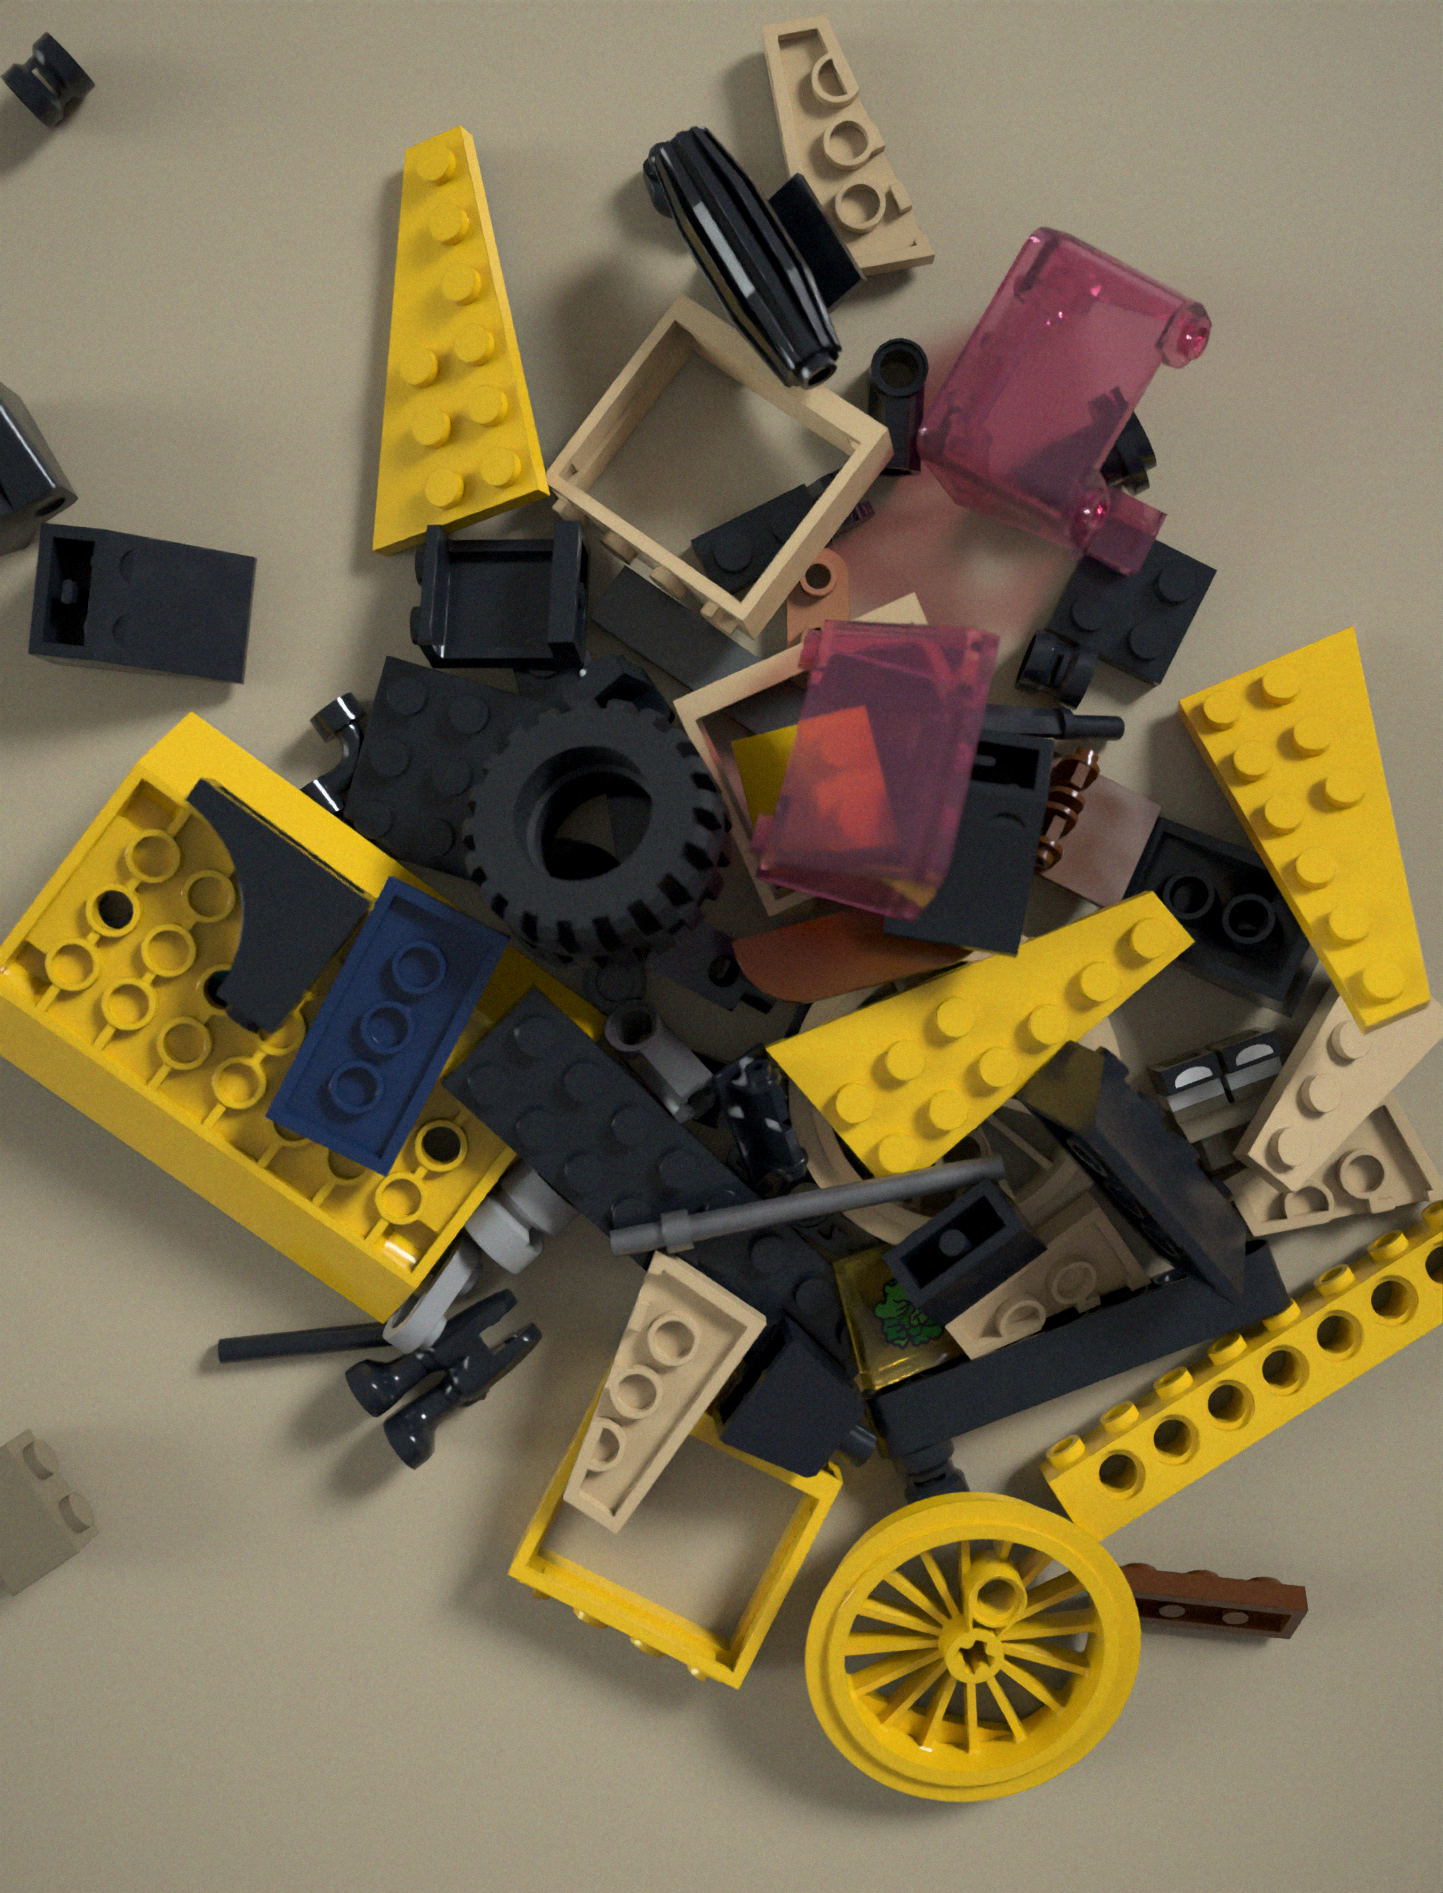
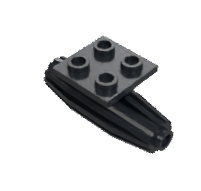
[653,126,868,390]

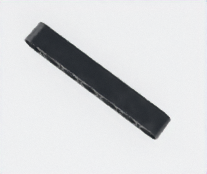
[861,1239,1291,1459]

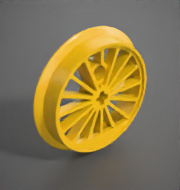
[805,1492,1141,1802]

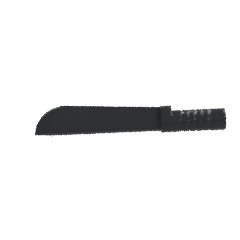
[933,700,1125,741]

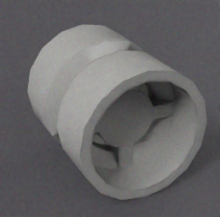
[464,1157,581,1275]

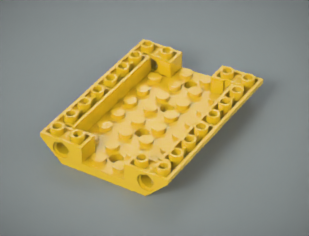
[0,711,608,1324]

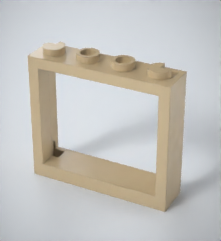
[546,293,894,640]
[673,592,961,921]

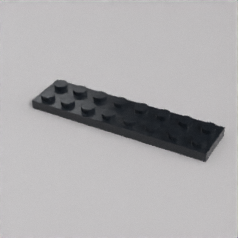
[441,983,888,1379]

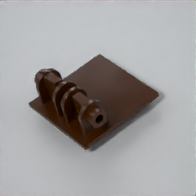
[1033,747,1162,909]

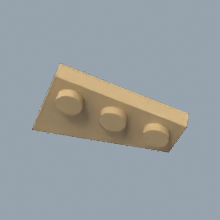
[1218,1091,1443,1237]
[945,1192,1152,1360]

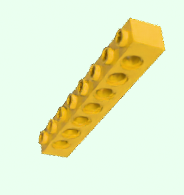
[1037,1200,1443,1542]

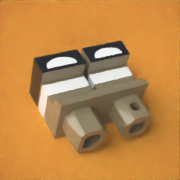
[1146,1026,1283,1171]

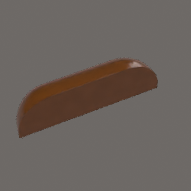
[731,900,974,1004]

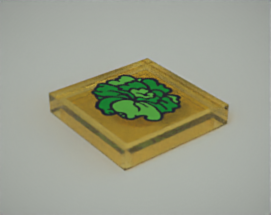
[833,1243,966,1390]

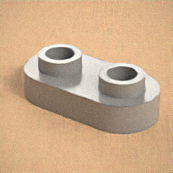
[383,1232,483,1354]

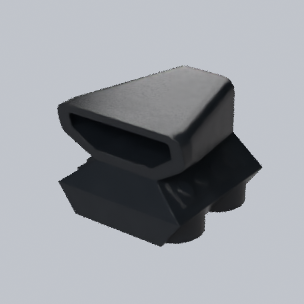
[0,382,78,557]

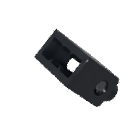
[641,921,777,1015]
[712,1315,877,1478]

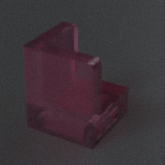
[1066,485,1167,577]

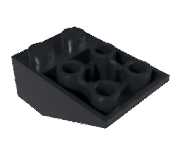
[28,523,257,685]
[882,718,1055,958]

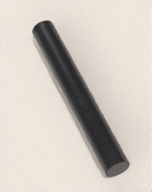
[218,1321,393,1364]

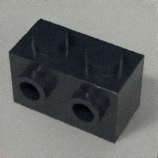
[882,1177,1048,1328]

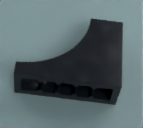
[184,777,377,1035]

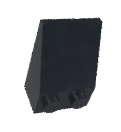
[1122,816,1319,1018]

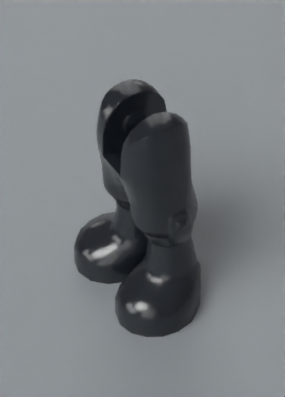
[345,1288,543,1470]

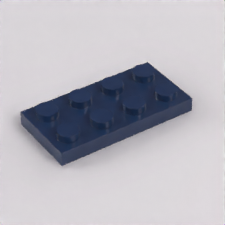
[265,875,511,1177]

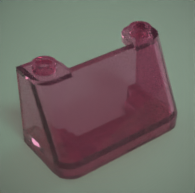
[917,227,1213,552]
[748,619,1000,923]

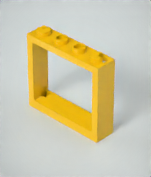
[507,1352,843,1690]

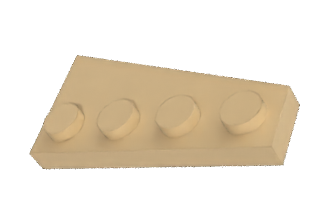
[762,14,935,276]
[1232,982,1443,1193]
[563,1248,766,1535]

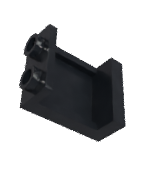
[410,521,591,669]

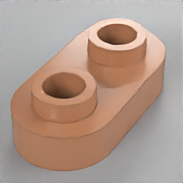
[785,548,850,678]

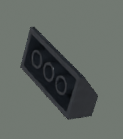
[1016,1039,1247,1305]

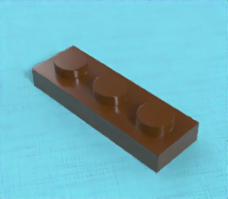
[1119,1563,1309,1639]

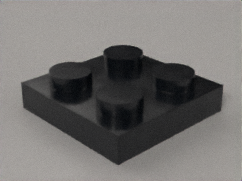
[1043,514,1217,687]

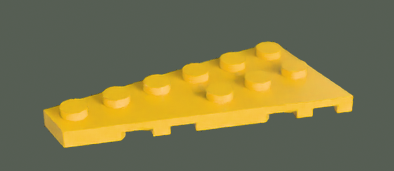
[372,125,550,557]
[1177,625,1431,1036]
[765,891,1195,1178]

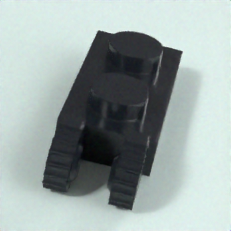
[691,467,876,595]

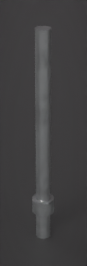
[610,1153,1005,1257]

